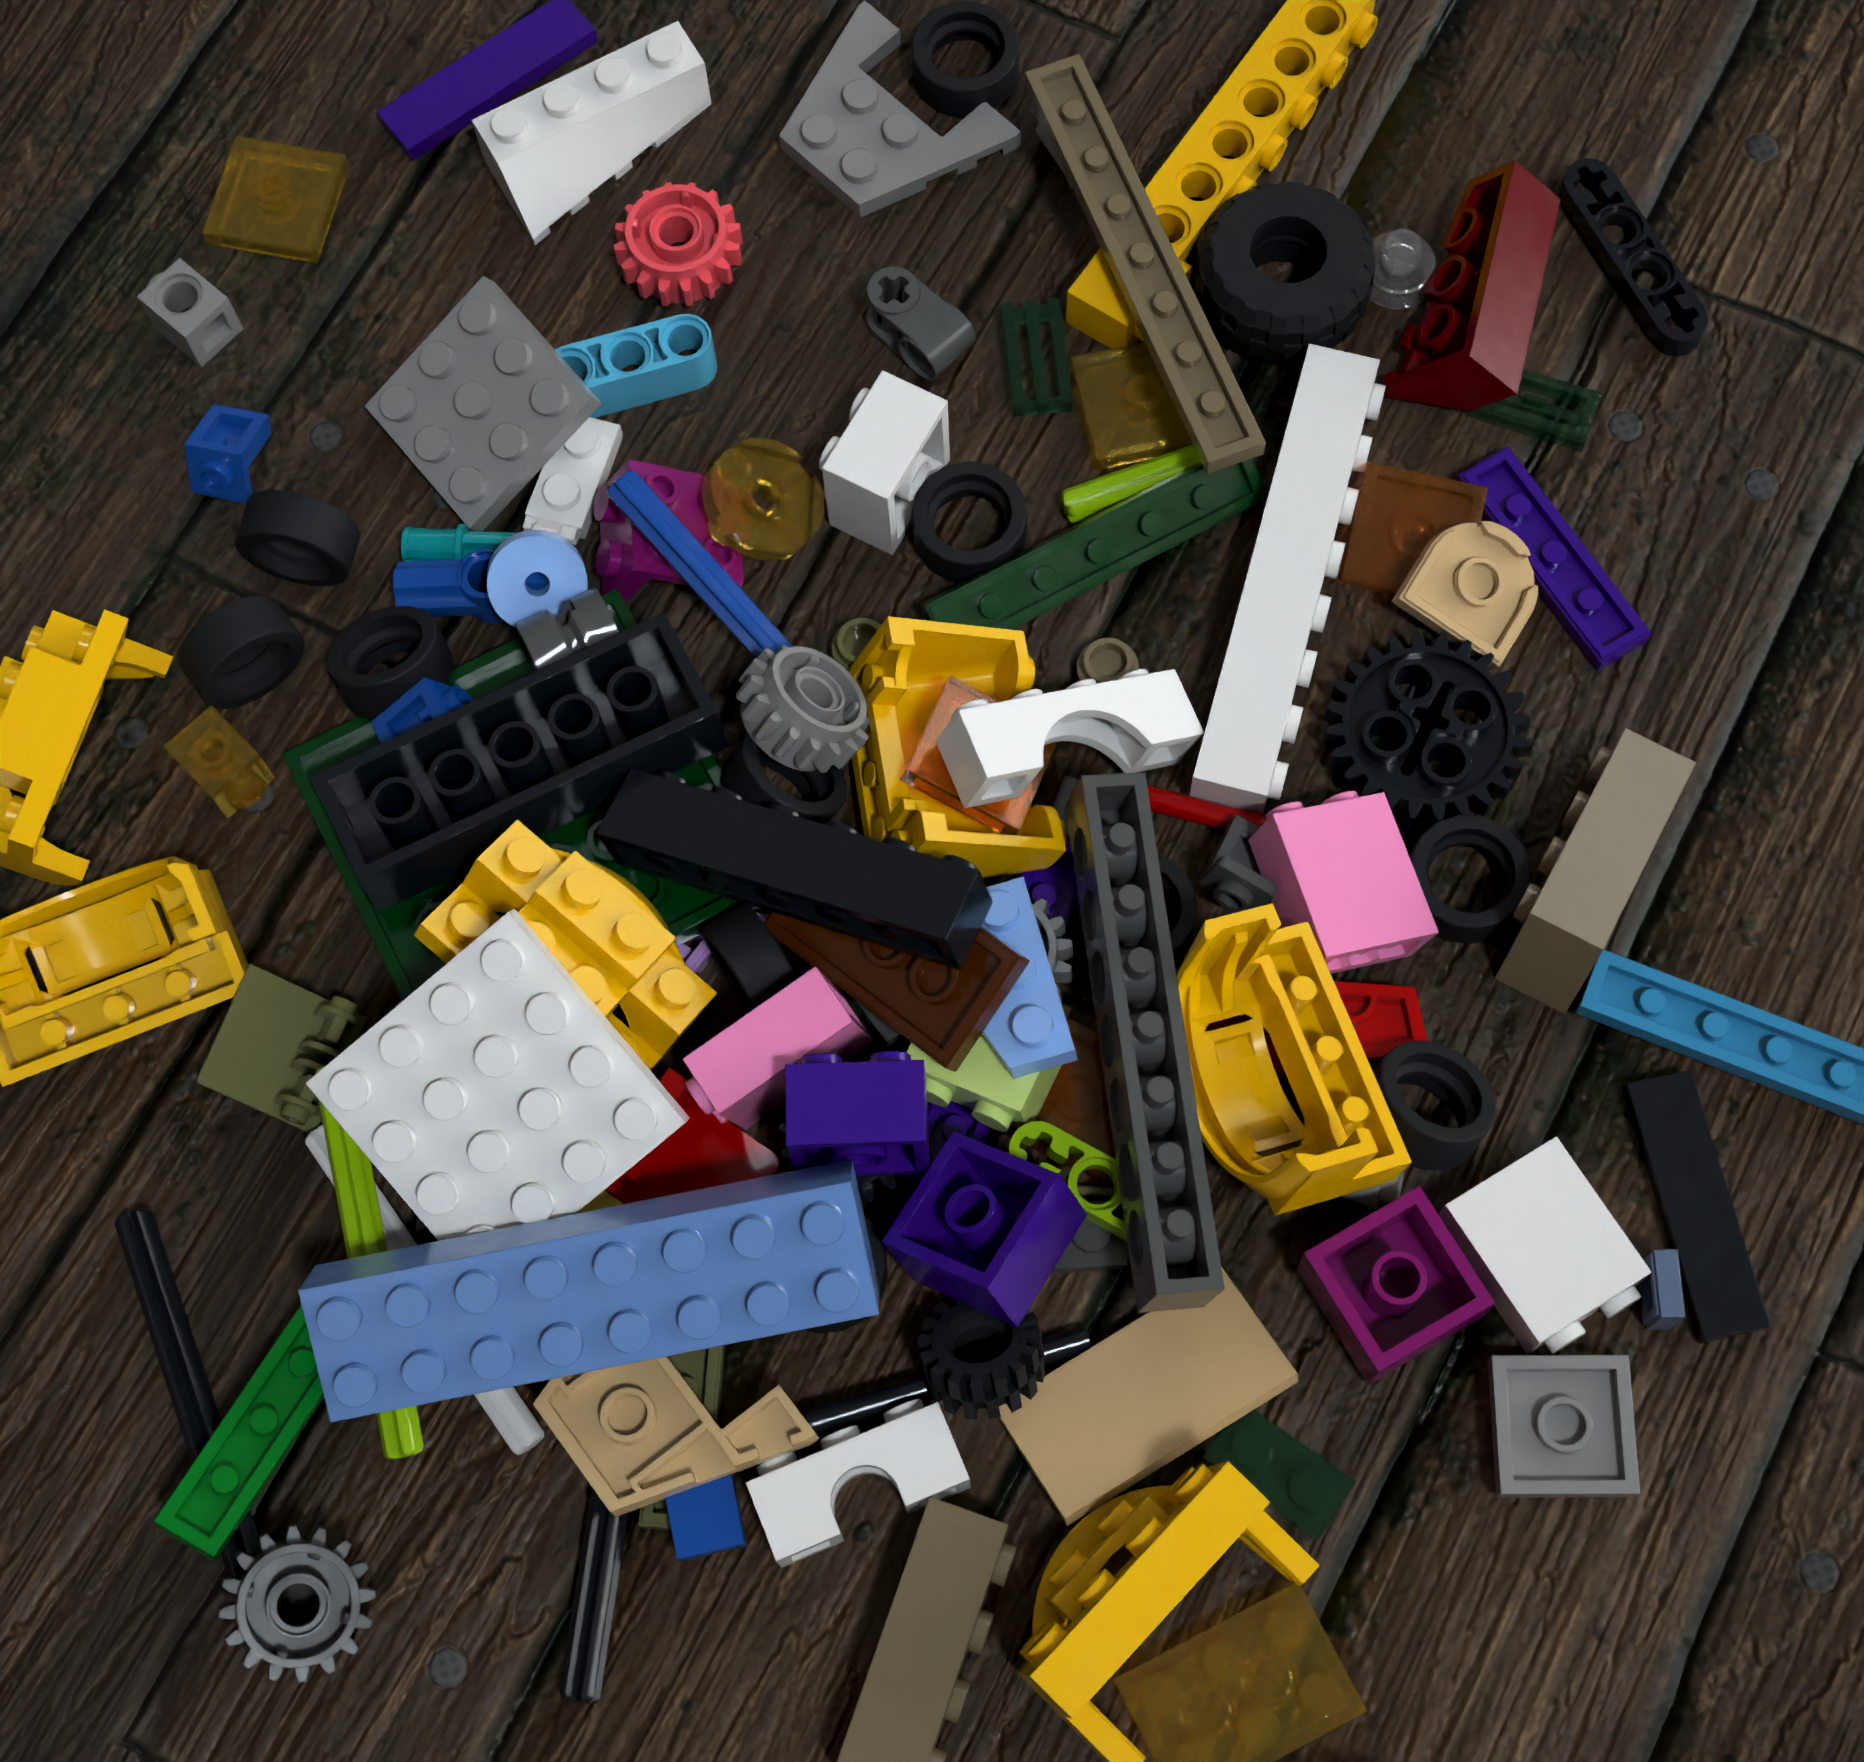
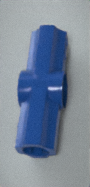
[393,548,549,625]

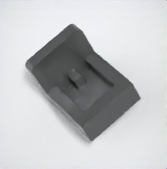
[1197,814,1278,912]

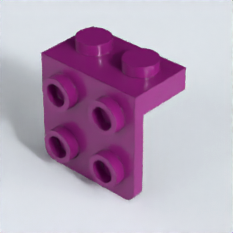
[593,459,744,603]

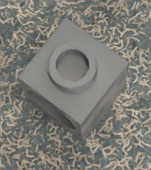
[137,258,243,368]

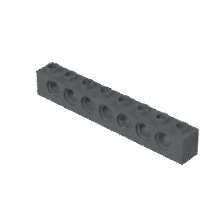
[1065,773,1225,1313]

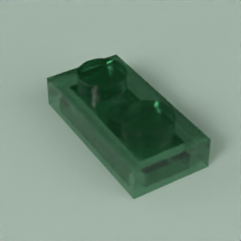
[1202,1410,1356,1542]

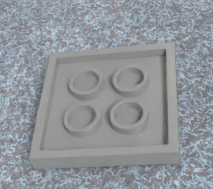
[365,276,602,532]

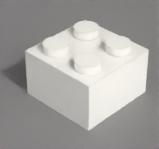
[819,370,950,555]

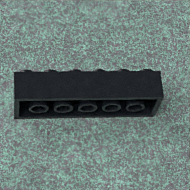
[311,612,728,913]

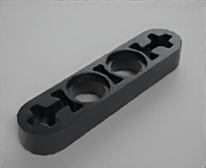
[1559,158,1708,357]

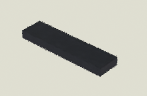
[1622,1070,1771,1344]

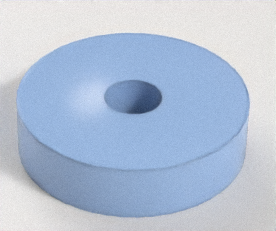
[487,530,588,628]

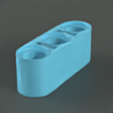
[555,314,717,418]

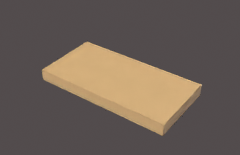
[999,1267,1298,1526]

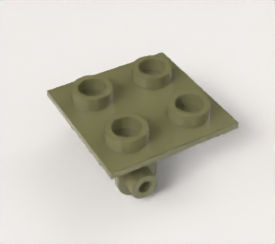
[195,964,367,1133]

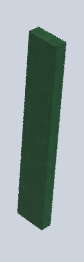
[920,459,1268,630]

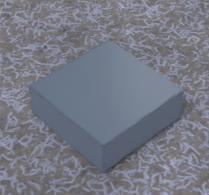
[1639,1249,1685,1330]

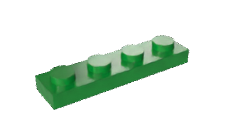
[154,1305,324,1562]

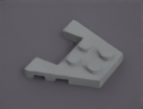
[779,0,1021,218]

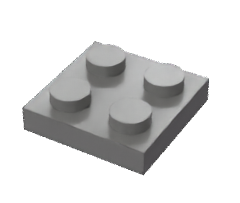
[1487,1355,1640,1498]

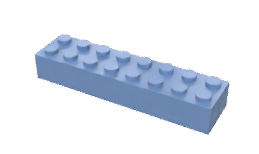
[298,1159,880,1422]

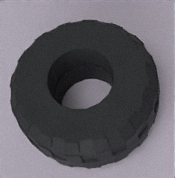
[1195,182,1376,363]

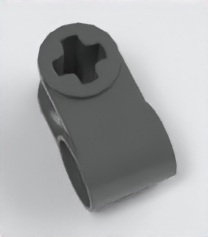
[866,266,976,381]

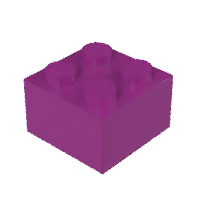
[1296,1186,1495,1385]

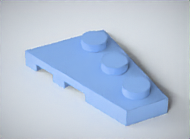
[982,877,1078,1079]

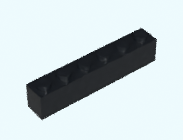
[596,768,993,970]

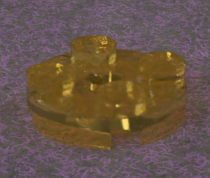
[703,438,824,560]

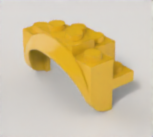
[0,609,174,886]
[414,819,717,1072]

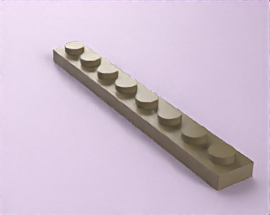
[1025,53,1266,474]

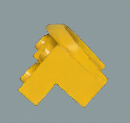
[0,857,248,1087]
[1176,903,1412,1216]
[1017,1461,1320,1762]

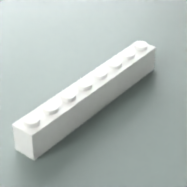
[1189,343,1386,814]

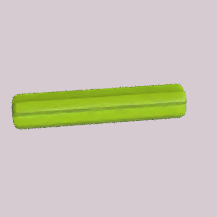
[1061,444,1200,523]

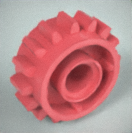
[614,182,743,306]

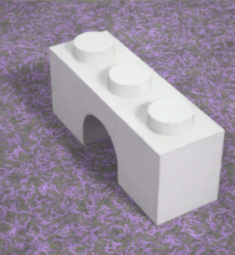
[746,1399,971,1568]

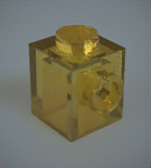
[163,705,275,819]

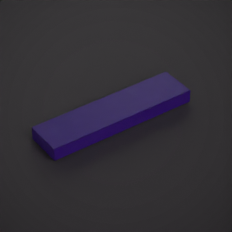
[377,0,598,161]
[1455,446,1652,672]

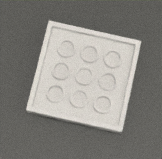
[306,909,690,1241]

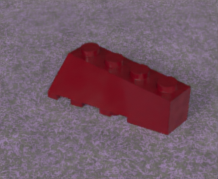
[1382,160,1561,411]

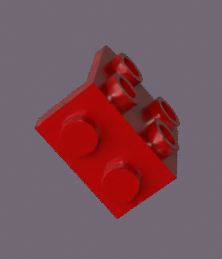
[604,1068,781,1204]

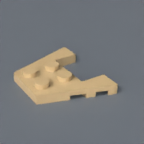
[533,1356,819,1517]

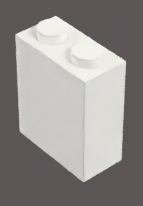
[1439,1136,1652,1355]

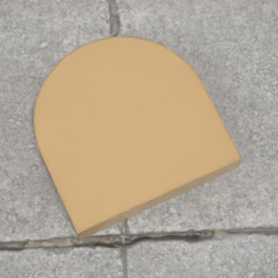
[1391,521,1538,670]

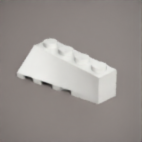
[472,21,712,245]

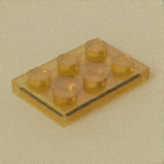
[1113,1583,1367,1762]

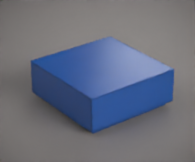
[665,1475,747,1562]

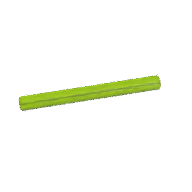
[314,1066,424,1460]

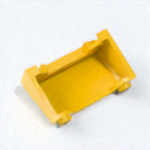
[849,616,1067,879]

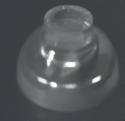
[1369,229,1438,309]

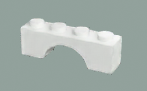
[936,669,1204,809]

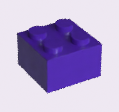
[785,1051,930,1176]
[882,1131,1087,1327]

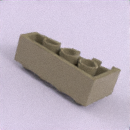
[1495,728,1696,1015]

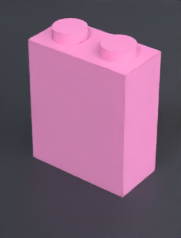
[1248,791,1439,974]
[683,966,874,1130]

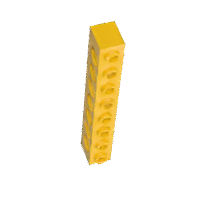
[1066,0,1378,357]

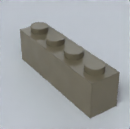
[837,1497,1017,1762]

